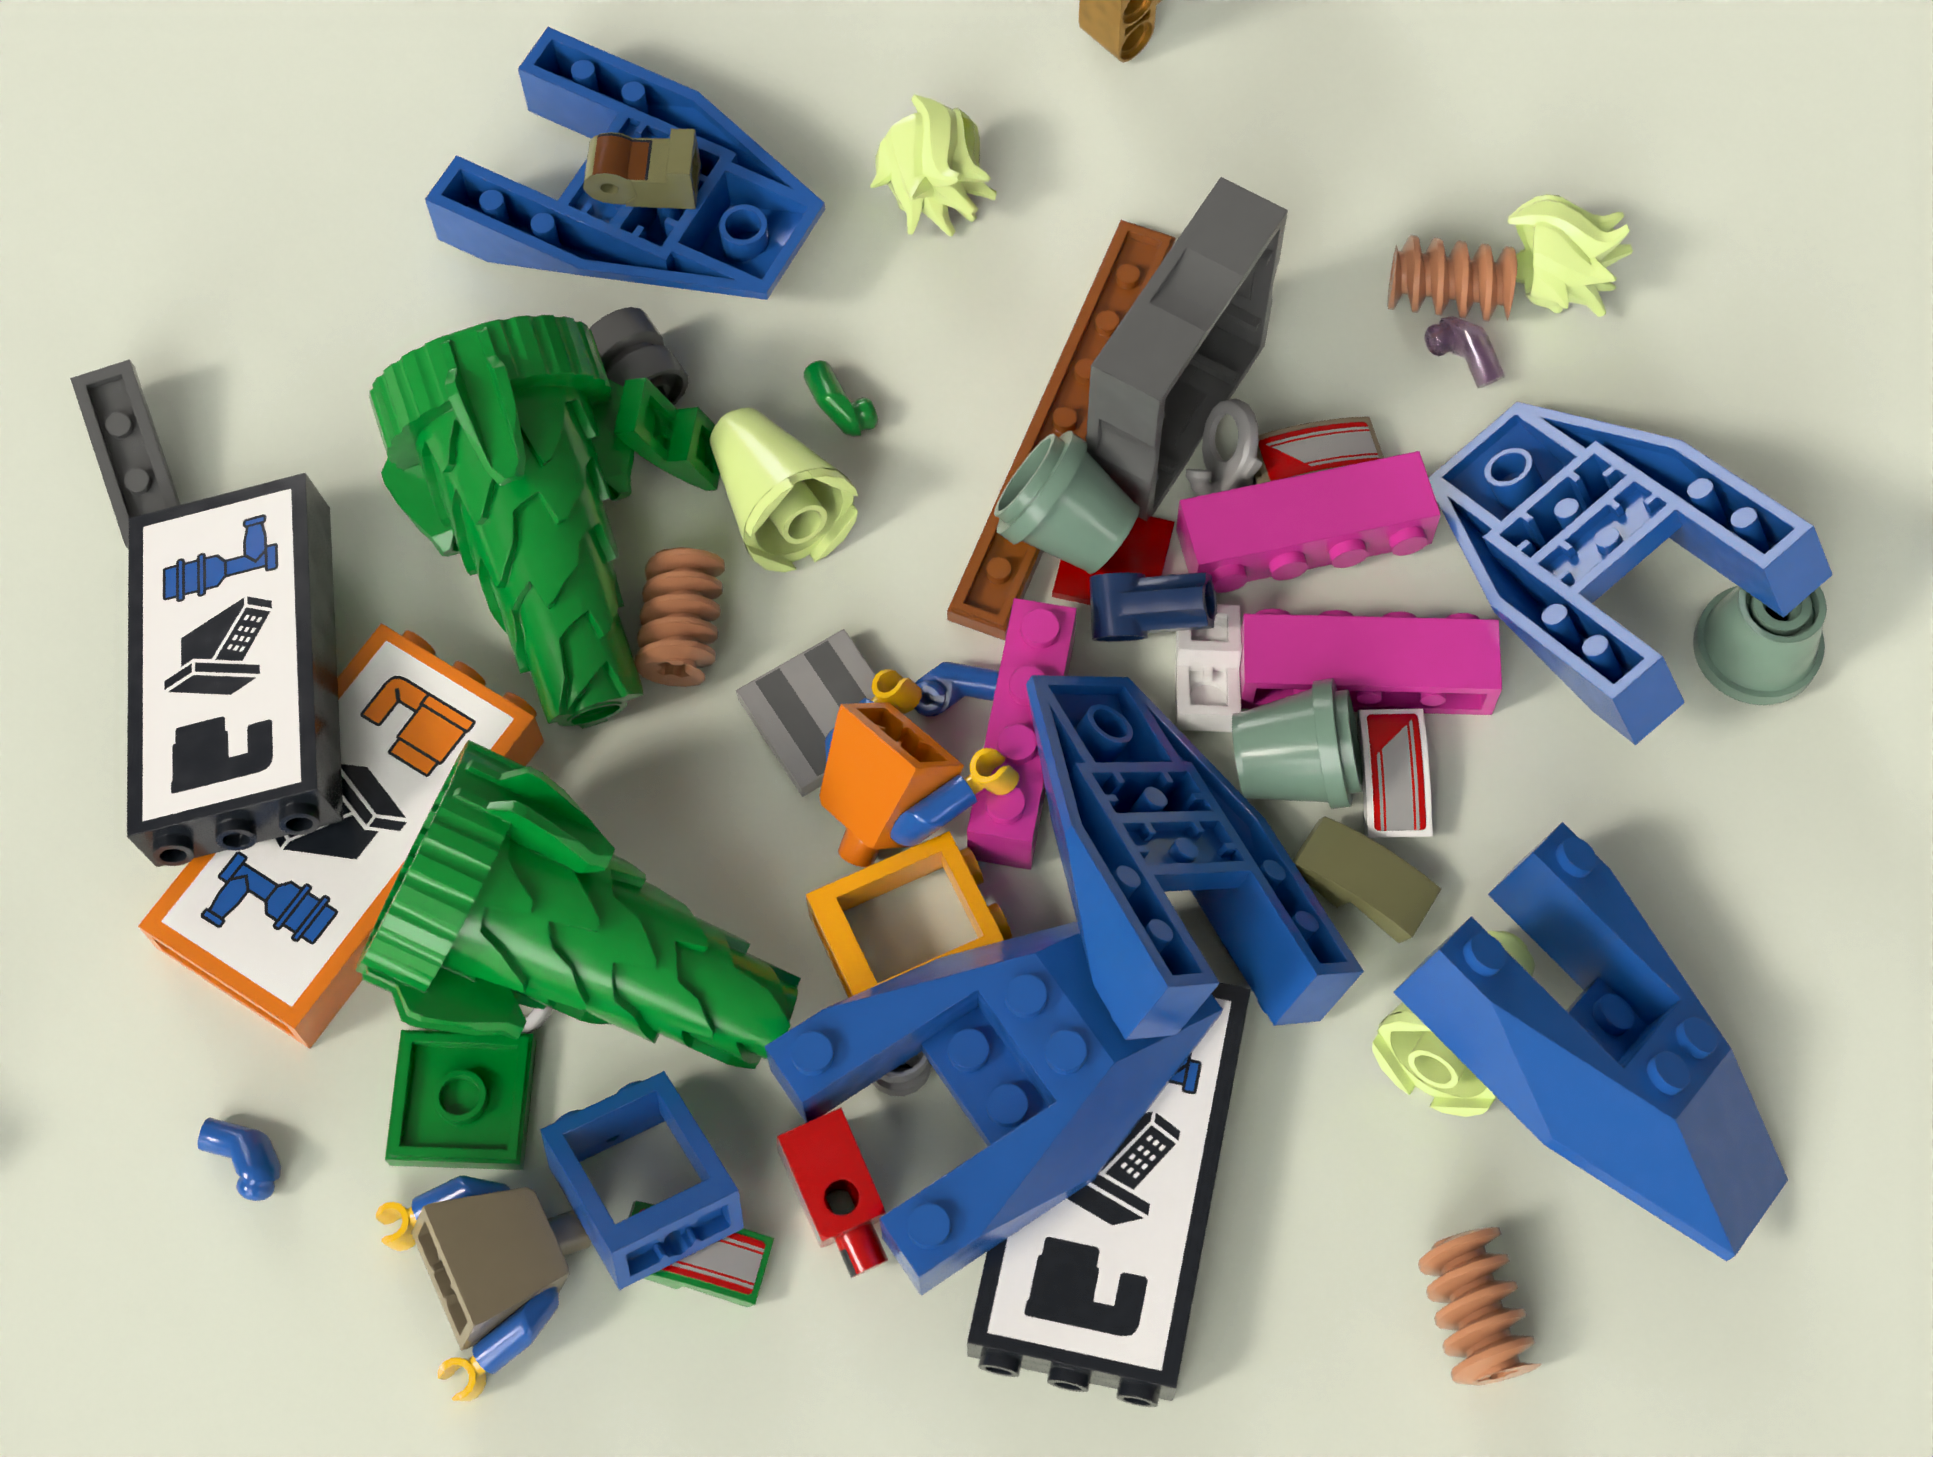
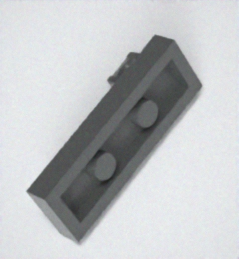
[70,359,181,550]

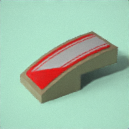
[1254,417,1384,484]

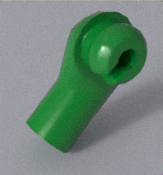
[804,360,878,437]

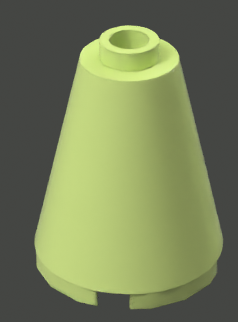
[710,408,858,572]
[1372,931,1535,1117]

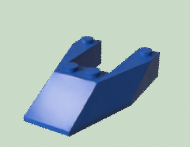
[425,27,825,300]
[1428,402,1833,745]
[1026,675,1364,1040]
[1393,822,1788,1262]
[765,921,1223,1296]

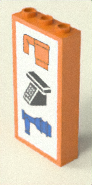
[138,623,544,1049]

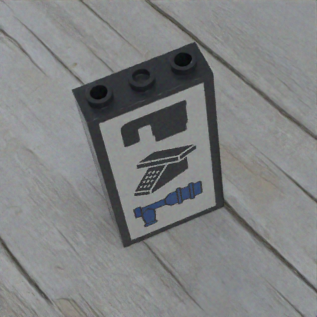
[127,472,344,867]
[967,983,1251,1407]

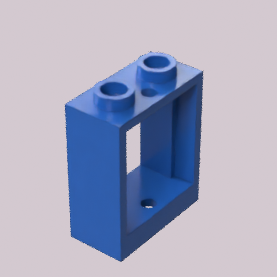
[540,1071,744,1290]

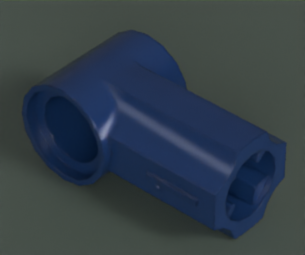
[1089,572,1217,642]

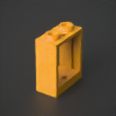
[805,831,1012,998]

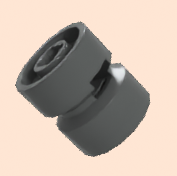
[589,307,689,405]

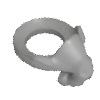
[1186,399,1262,496]

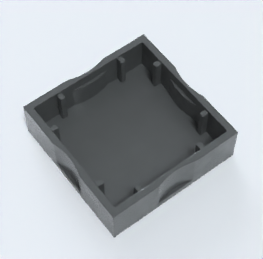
[1086,177,1288,522]

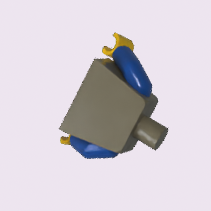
[376,1175,591,1401]

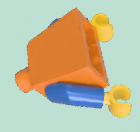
[819,669,1019,867]

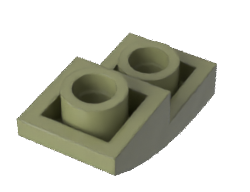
[1292,816,1441,943]

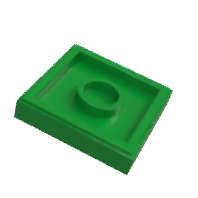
[385,1030,537,1170]

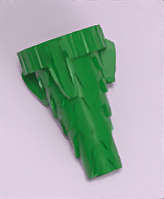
[369,315,644,729]
[355,740,801,1069]

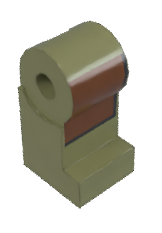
[583,129,701,209]

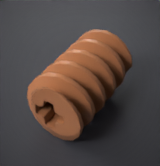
[1387,235,1517,321]
[635,547,725,687]
[1418,1227,1541,1385]

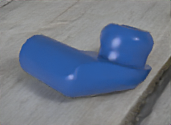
[914,662,999,716]
[198,1117,281,1201]

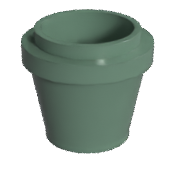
[994,431,1140,574]
[1693,586,1827,705]
[1232,678,1363,809]

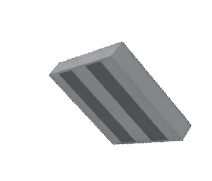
[736,629,875,797]

